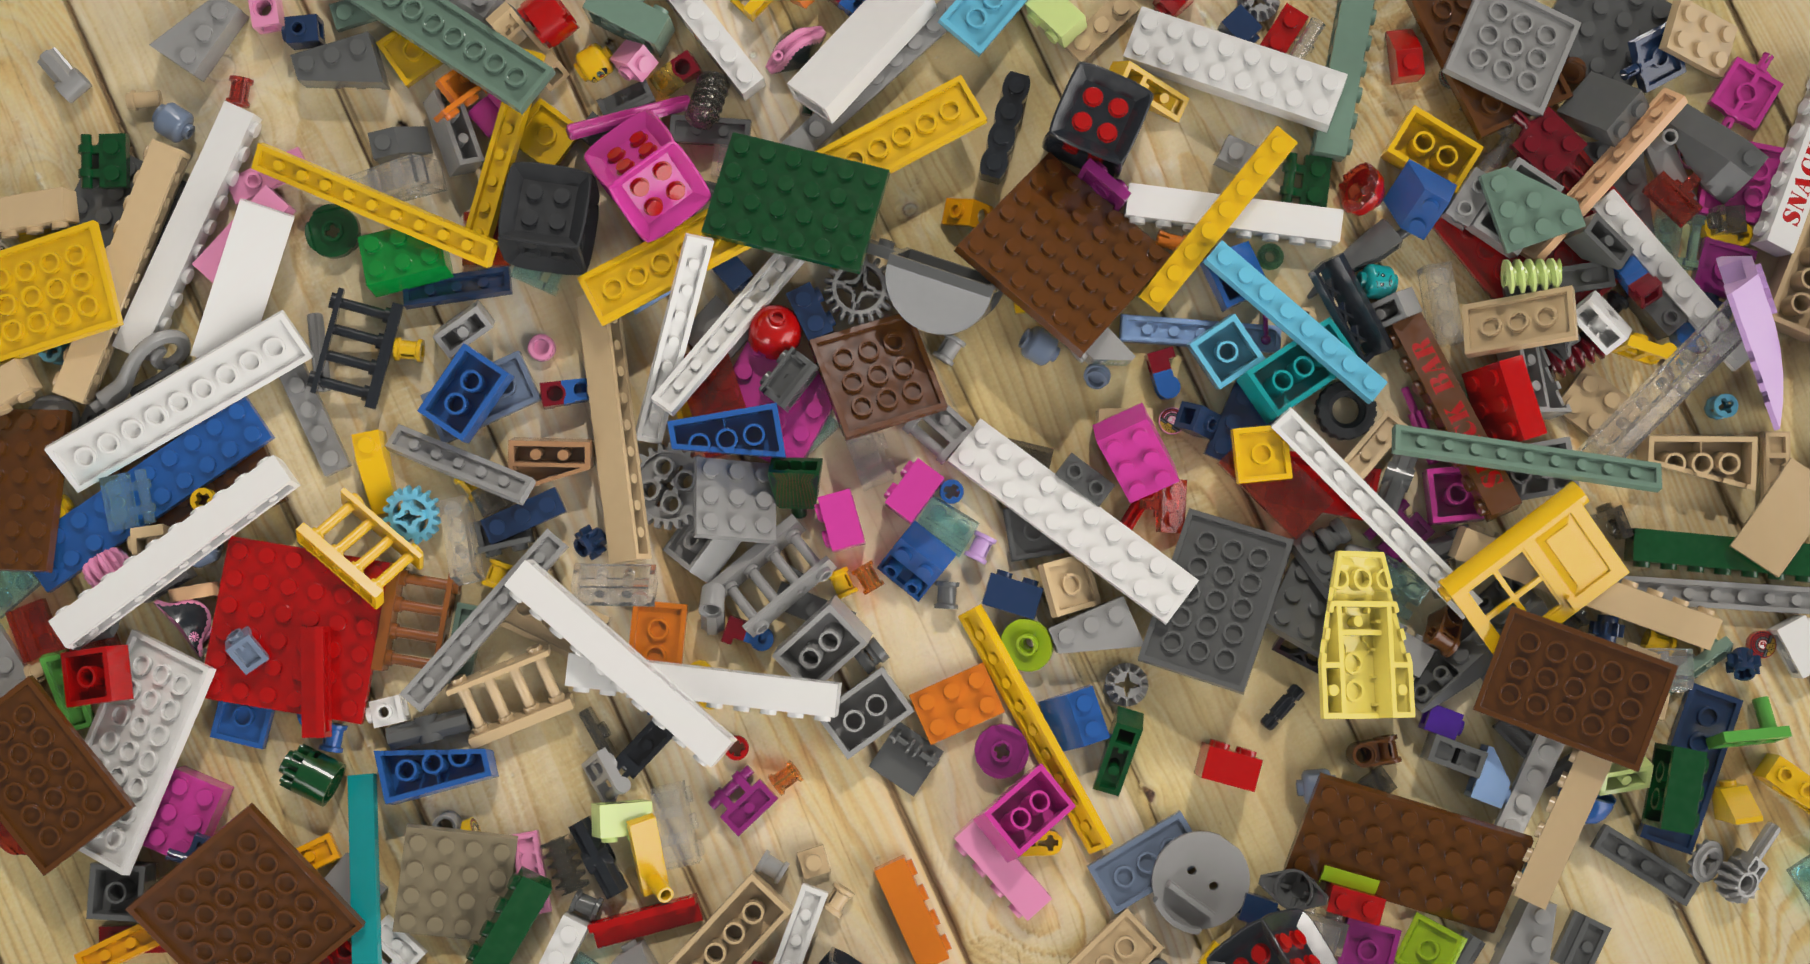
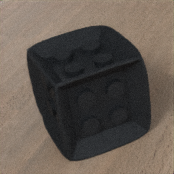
[498,162,600,275]

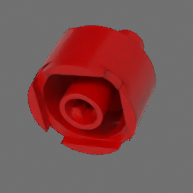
[517,0,580,49]

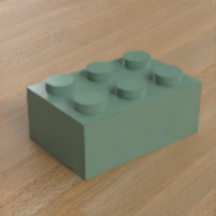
[582,0,675,58]

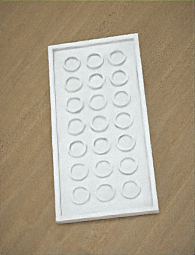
[79,629,217,876]

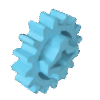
[383,485,443,544]

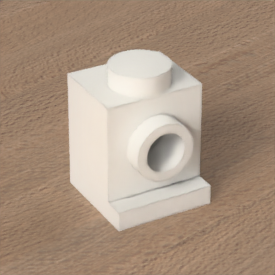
[365,694,411,728]

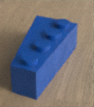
[667,403,786,458]
[374,749,499,805]

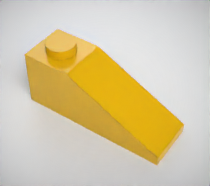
[1109,61,1189,123]
[351,429,401,515]

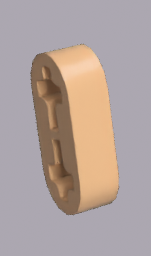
[168,581,220,603]

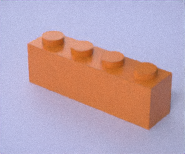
[874,854,952,964]

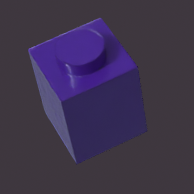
[1418,705,1465,740]

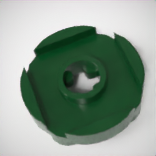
[305,204,361,259]

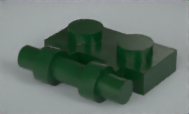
[78,133,130,189]
[1279,152,1333,207]

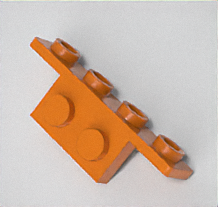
[433,70,488,123]

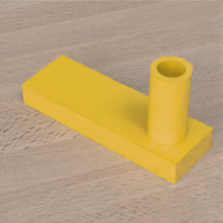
[626,813,674,903]

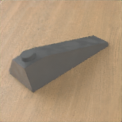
[1664,104,1769,205]

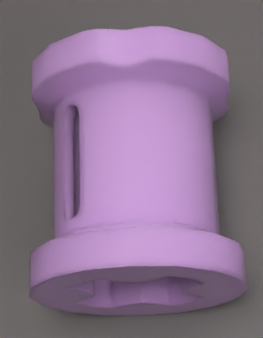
[964,530,997,565]

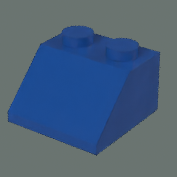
[1383,159,1457,240]
[1039,684,1110,752]

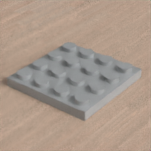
[1442,0,1581,118]

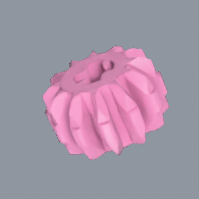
[82,547,129,588]

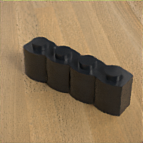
[979,71,1030,185]

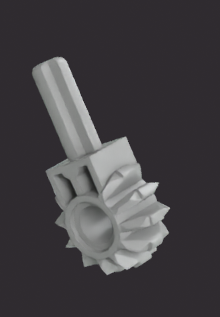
[1714,822,1781,904]

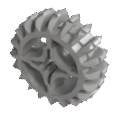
[823,254,891,325]

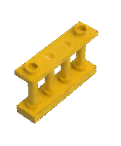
[296,488,424,609]

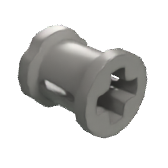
[932,334,966,367]
[754,850,790,885]

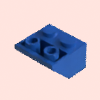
[1199,241,1266,312]
[877,521,957,602]

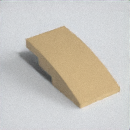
[1729,458,1810,577]

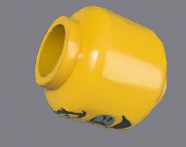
[574,43,614,83]

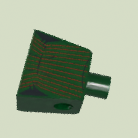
[768,457,823,519]

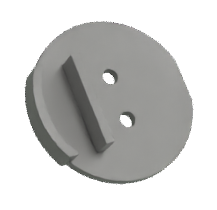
[1151,831,1250,935]

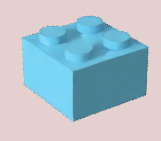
[1186,314,1265,390]

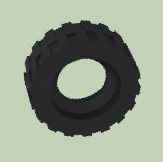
[1314,381,1377,441]

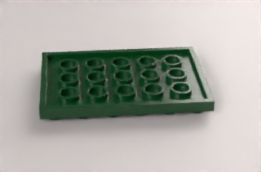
[701,132,890,274]

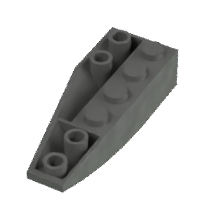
[1413,575,1549,714]

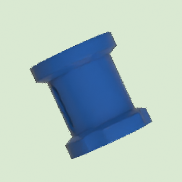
[318,723,348,753]

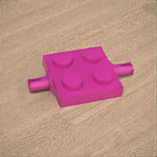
[1707,52,1784,131]

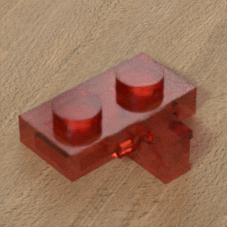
[1641,170,1703,228]
[1139,479,1187,534]

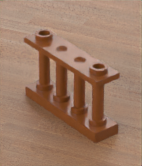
[371,562,462,671]

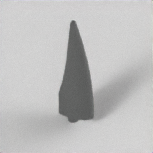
[1307,219,1411,300]

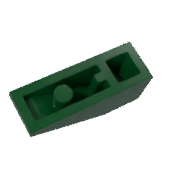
[1093,706,1144,796]

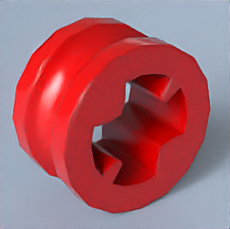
[726,735,749,760]

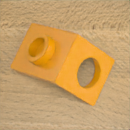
[942,198,993,228]

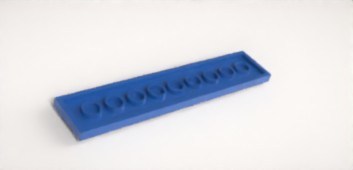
[33,396,275,593]

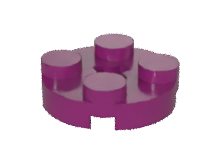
[974,724,1029,779]

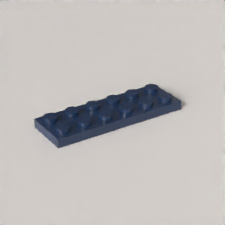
[1636,682,1743,855]

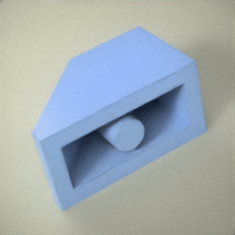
[1463,744,1511,809]

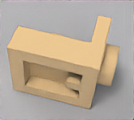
[127,524,170,556]

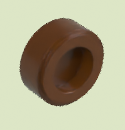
[1561,57,1587,85]

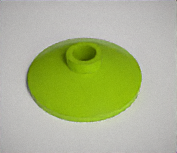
[1001,618,1053,672]

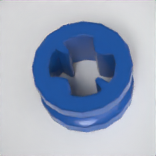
[940,479,964,504]

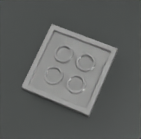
[694,457,776,544]

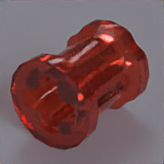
[225,75,254,108]

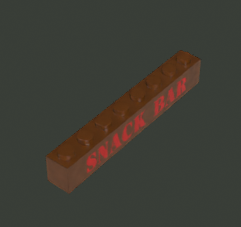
[1388,312,1522,522]

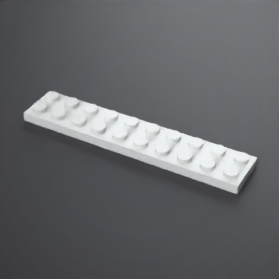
[44,310,314,493]
[948,418,1199,625]

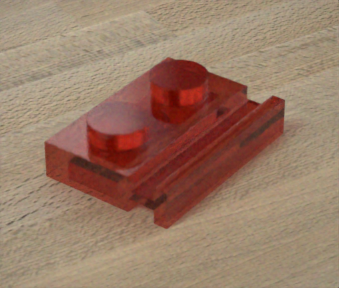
[5,598,65,663]

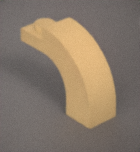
[486,1,570,92]

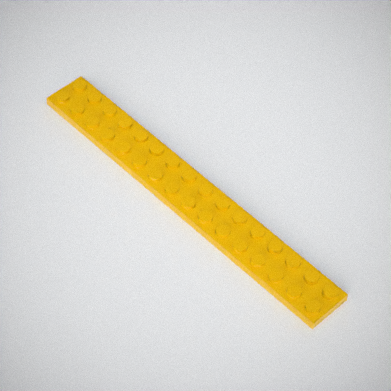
[577,75,987,326]

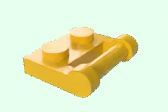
[1611,333,1677,365]

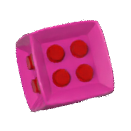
[584,110,711,242]

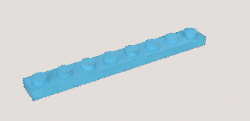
[1203,240,1388,404]

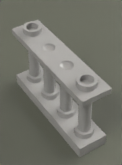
[709,514,837,638]

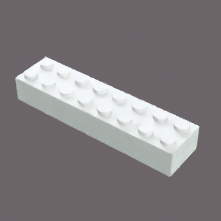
[1123,6,1348,133]

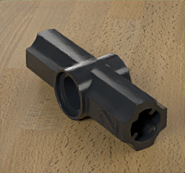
[568,816,628,899]

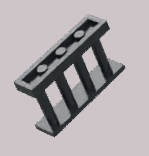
[307,287,404,410]

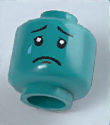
[1356,264,1398,300]

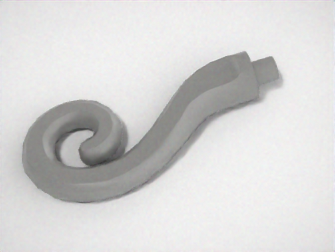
[89,329,191,413]

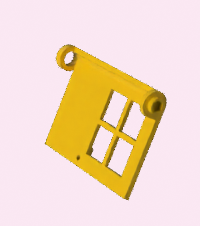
[1437,481,1630,654]

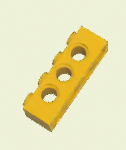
[1752,753,1810,815]

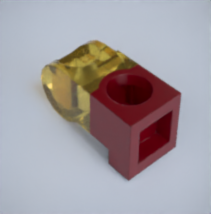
[649,50,705,98]

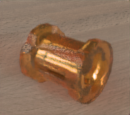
[851,560,885,595]
[768,760,804,796]

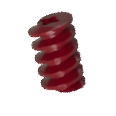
[1544,331,1605,381]

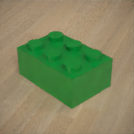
[357,228,454,298]

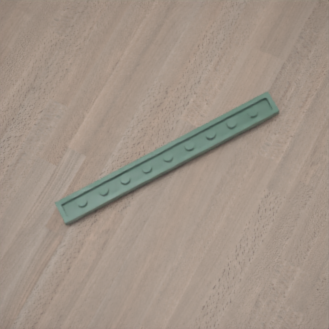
[1392,424,1662,493]

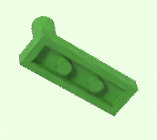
[1706,696,1792,749]

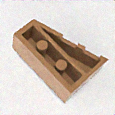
[508,437,595,486]

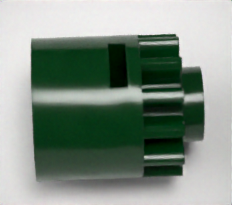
[279,744,346,807]

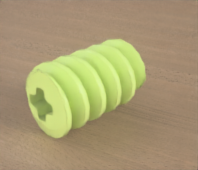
[1501,258,1562,294]

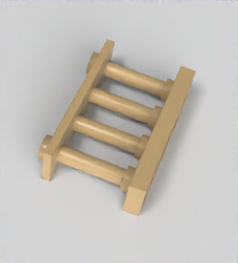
[445,643,575,749]

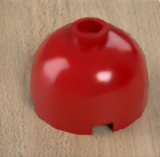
[747,305,802,360]

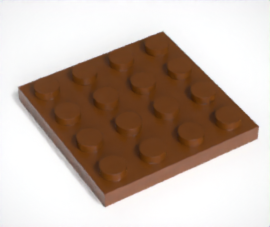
[808,314,948,441]

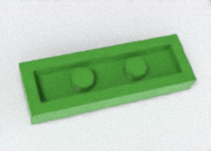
[39,648,95,730]

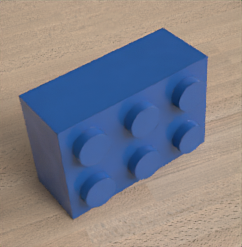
[417,343,515,444]

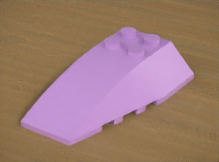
[1716,256,1783,431]

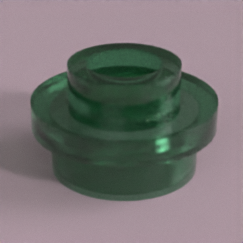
[1256,243,1284,270]

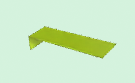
[1319,865,1380,895]

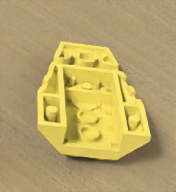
[1318,551,1415,719]

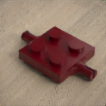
[1509,107,1588,182]

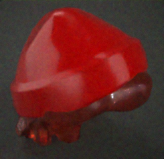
[1338,162,1385,216]

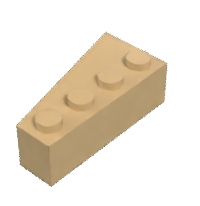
[1637,434,1758,491]

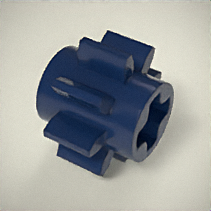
[573,524,607,560]
[1588,614,1625,643]
[1725,647,1762,681]

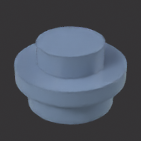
[1084,363,1111,389]

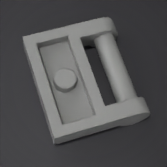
[902,404,974,465]
[581,747,631,802]

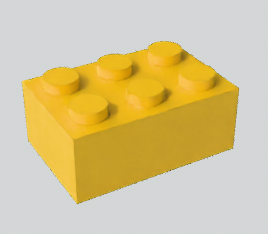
[1380,105,1484,195]

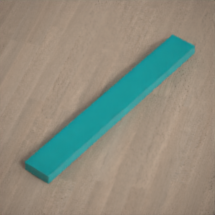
[347,773,382,964]

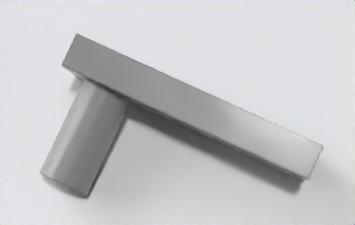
[1643,128,1698,212]

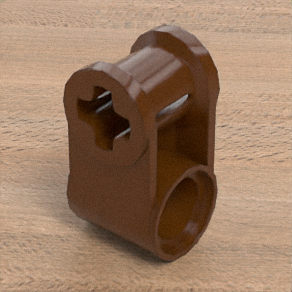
[1423,605,1464,657]
[1346,734,1402,768]

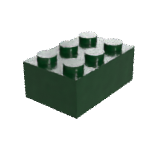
[1641,742,1709,835]

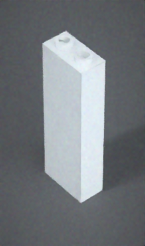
[787,0,938,124]
[190,198,295,360]

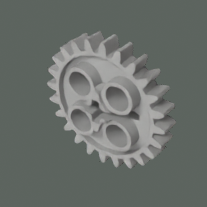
[639,442,703,530]

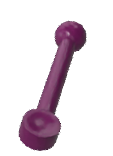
[1261,315,1271,345]

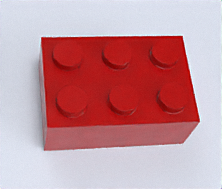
[1461,355,1547,442]

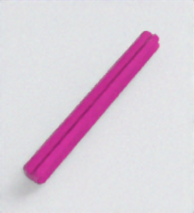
[566,95,692,140]

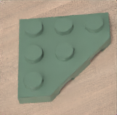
[1478,166,1586,254]

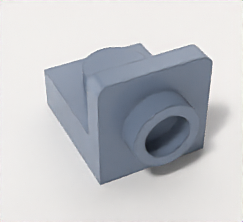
[225,626,269,675]

